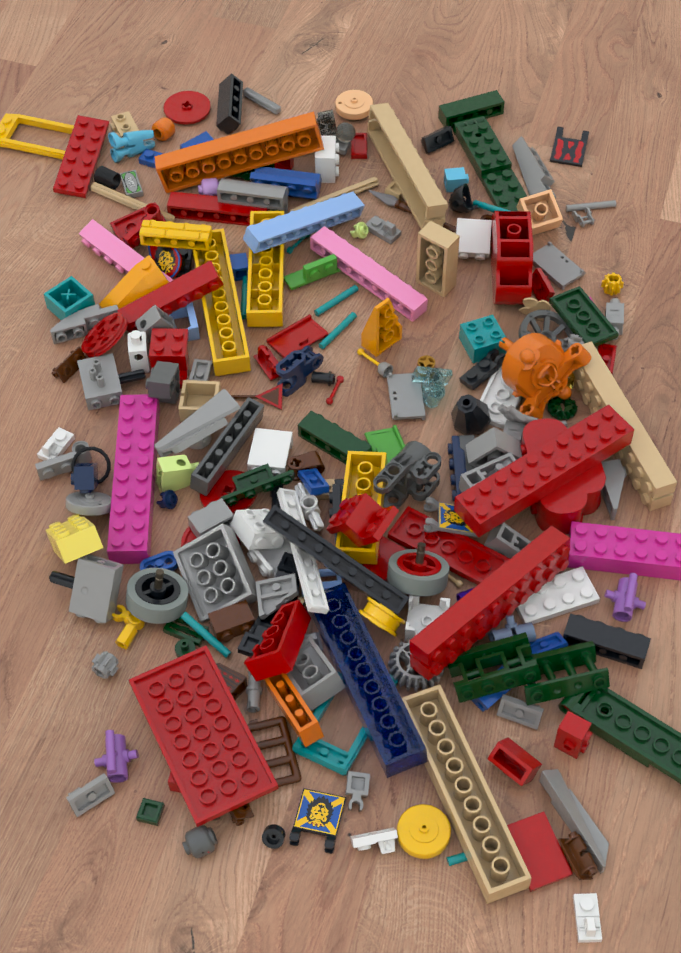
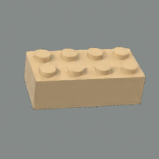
[416,221,460,297]

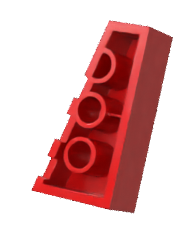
[244,600,311,682]

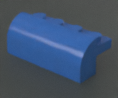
[250,167,322,200]

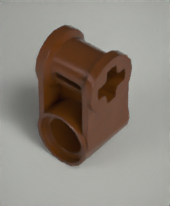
[287,451,325,481]

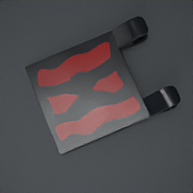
[550,126,589,167]

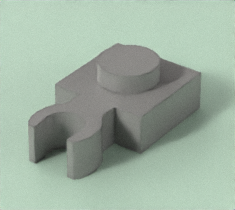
[345,771,370,812]

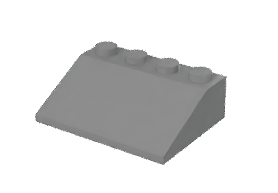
[173,523,257,623]

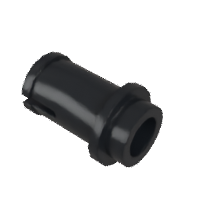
[311,371,335,386]

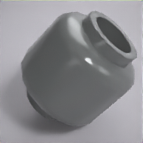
[182,825,218,859]

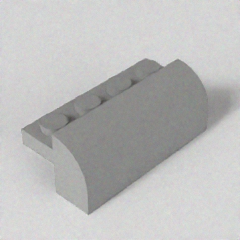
[217,178,289,213]

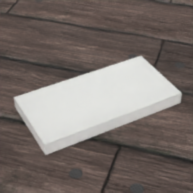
[480,366,522,429]

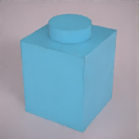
[444,167,469,193]

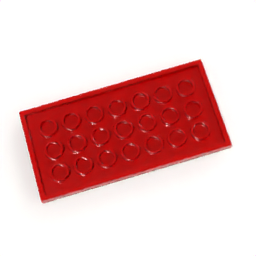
[128,645,279,827]

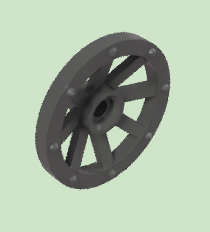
[518,310,574,345]

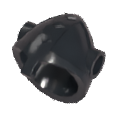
[449,183,478,213]

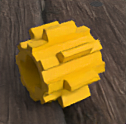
[601,272,624,296]

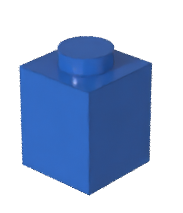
[229,253,248,281]

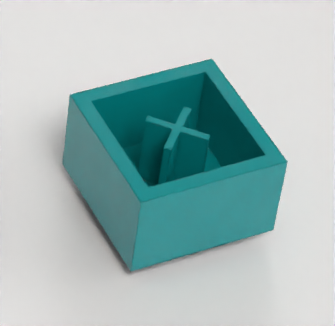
[44,276,95,320]
[459,315,506,364]

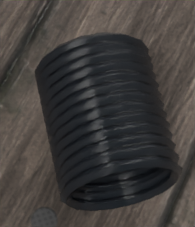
[94,166,121,190]

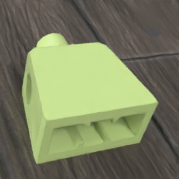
[155,455,199,493]

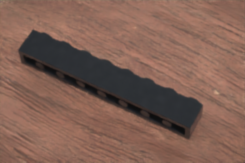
[263,505,409,615]

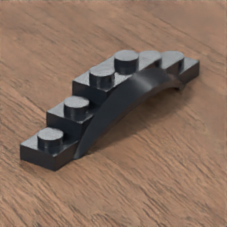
[237,552,299,657]

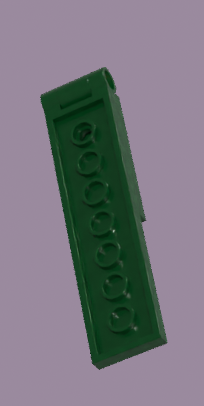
[452,115,527,211]
[558,688,681,784]

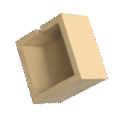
[178,380,221,423]

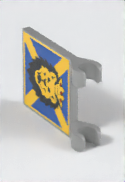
[424,497,477,537]

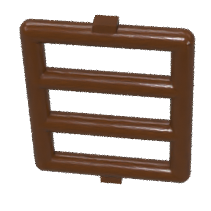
[247,716,302,792]

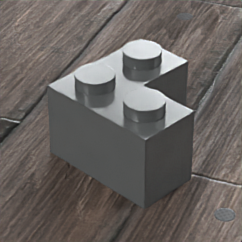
[145,361,180,404]

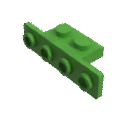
[284,254,341,290]

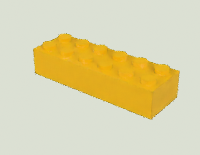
[336,451,388,565]

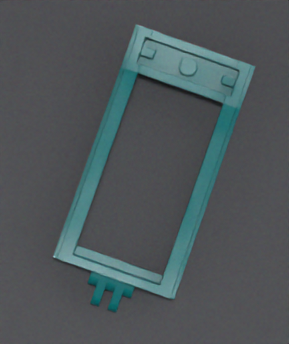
[292,656,398,776]

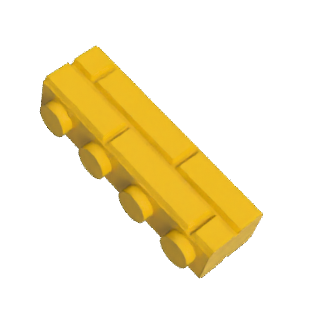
[139,220,213,251]

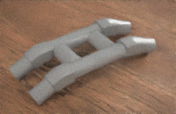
[498,404,567,427]

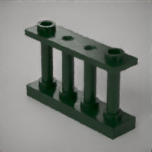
[513,641,610,706]

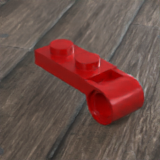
[123,203,163,249]

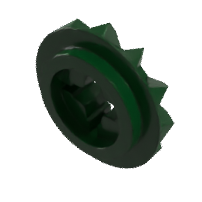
[547,396,578,420]

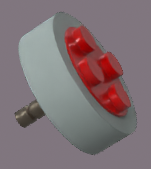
[387,542,449,596]

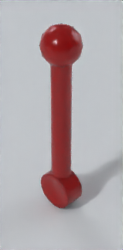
[326,376,344,405]

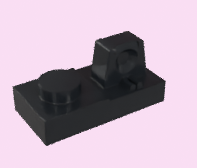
[421,125,454,154]
[176,248,193,277]

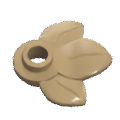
[519,298,551,321]

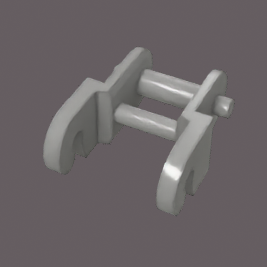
[572,207,595,228]

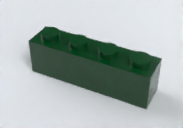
[438,90,505,128]
[298,410,372,464]

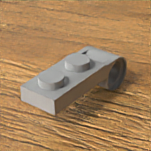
[35,441,92,481]

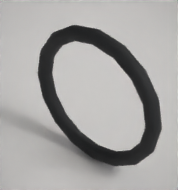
[71,447,111,484]

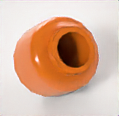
[152,117,175,141]

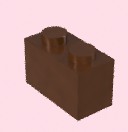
[208,600,255,642]

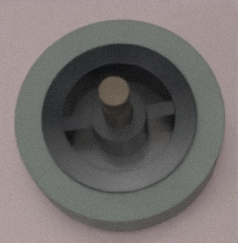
[126,568,189,624]

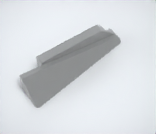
[512,136,556,198]
[154,389,240,457]
[539,769,609,874]

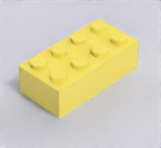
[45,514,103,564]

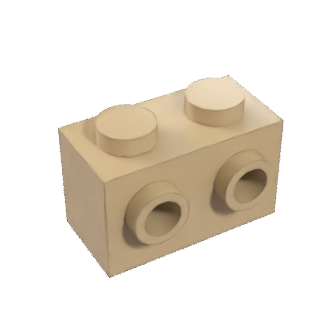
[110,111,139,148]

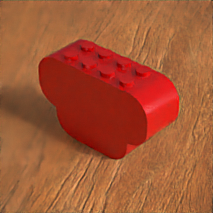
[490,211,533,305]
[520,418,606,535]

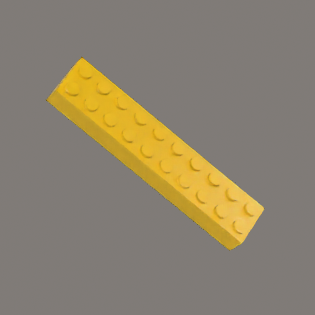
[192,228,251,376]

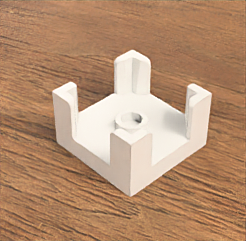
[404,595,450,642]

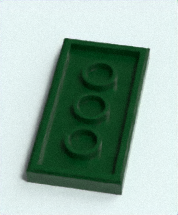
[549,286,619,347]

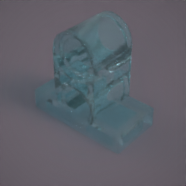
[412,366,453,408]

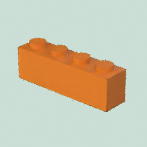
[264,674,324,748]

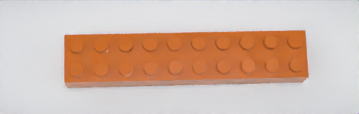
[154,111,324,194]

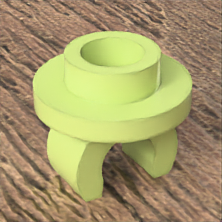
[350,222,369,239]

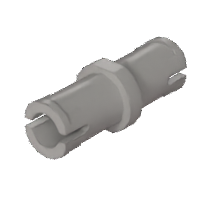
[246,671,263,713]

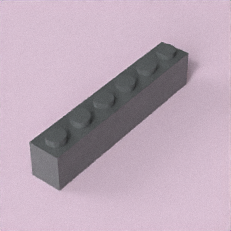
[190,397,265,496]

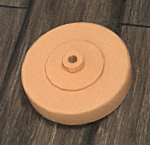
[335,90,373,120]

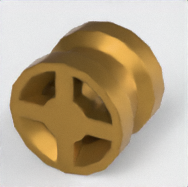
[417,355,435,378]

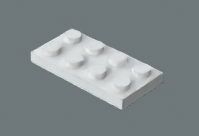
[516,566,600,624]

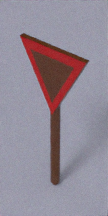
[231,383,283,410]

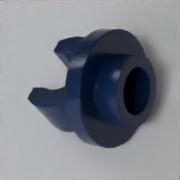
[156,490,178,509]

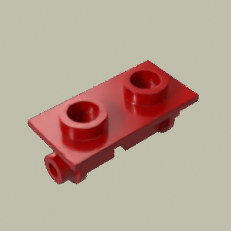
[253,345,284,381]

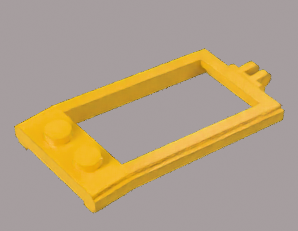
[0,113,74,160]

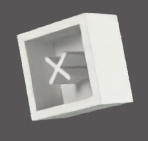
[315,136,339,183]

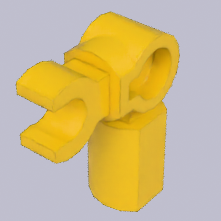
[112,605,145,650]

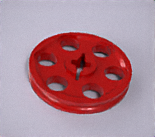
[81,313,128,358]

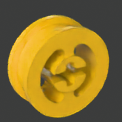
[358,597,406,637]

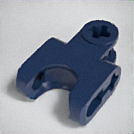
[276,345,324,397]

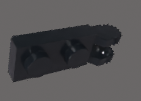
[459,349,505,390]

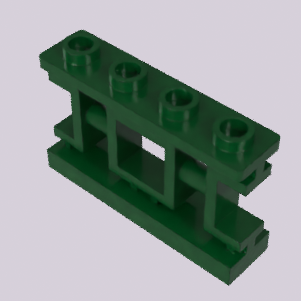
[448,632,541,703]

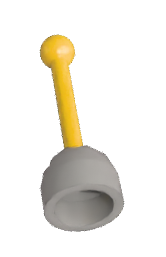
[357,348,393,378]

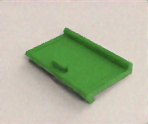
[364,425,405,463]

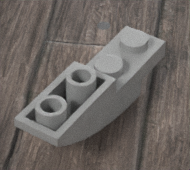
[50,304,118,344]

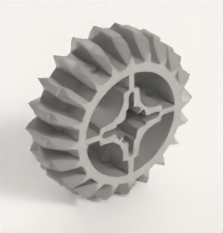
[388,637,444,692]

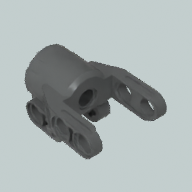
[373,441,441,509]

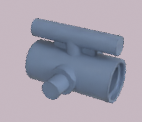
[488,615,536,642]

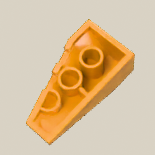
[99,255,169,309]
[361,298,402,357]

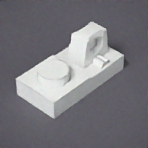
[37,427,75,461]
[350,827,398,854]
[573,893,602,943]

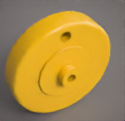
[397,804,451,859]

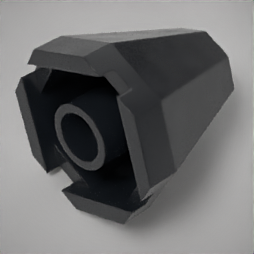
[451,395,491,435]

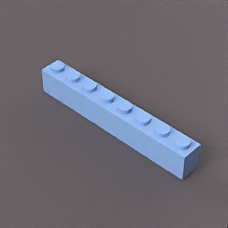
[243,192,365,254]

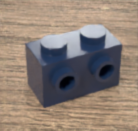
[71,463,98,493]

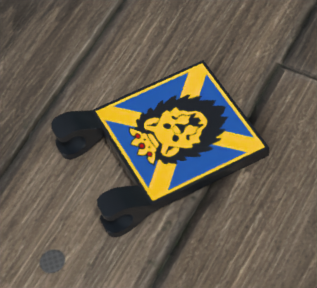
[289,788,346,854]

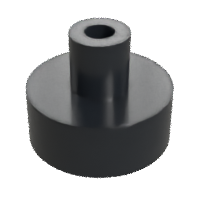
[262,824,286,849]

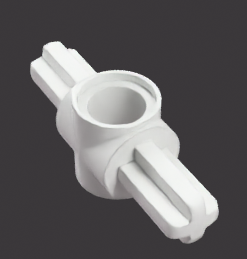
[294,482,324,532]

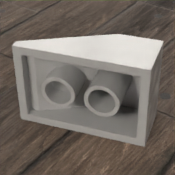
[287,636,346,711]

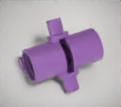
[604,573,646,622]
[94,730,139,783]

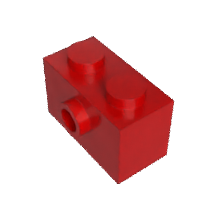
[554,711,592,759]
[487,737,542,786]

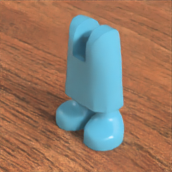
[108,130,155,163]

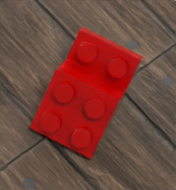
[149,328,189,389]
[326,493,399,547]

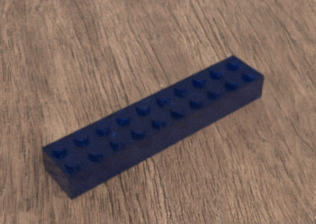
[310,583,428,778]

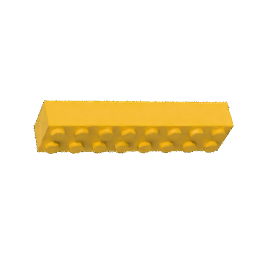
[246,211,285,327]

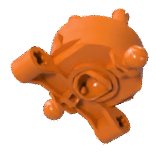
[499,333,591,419]

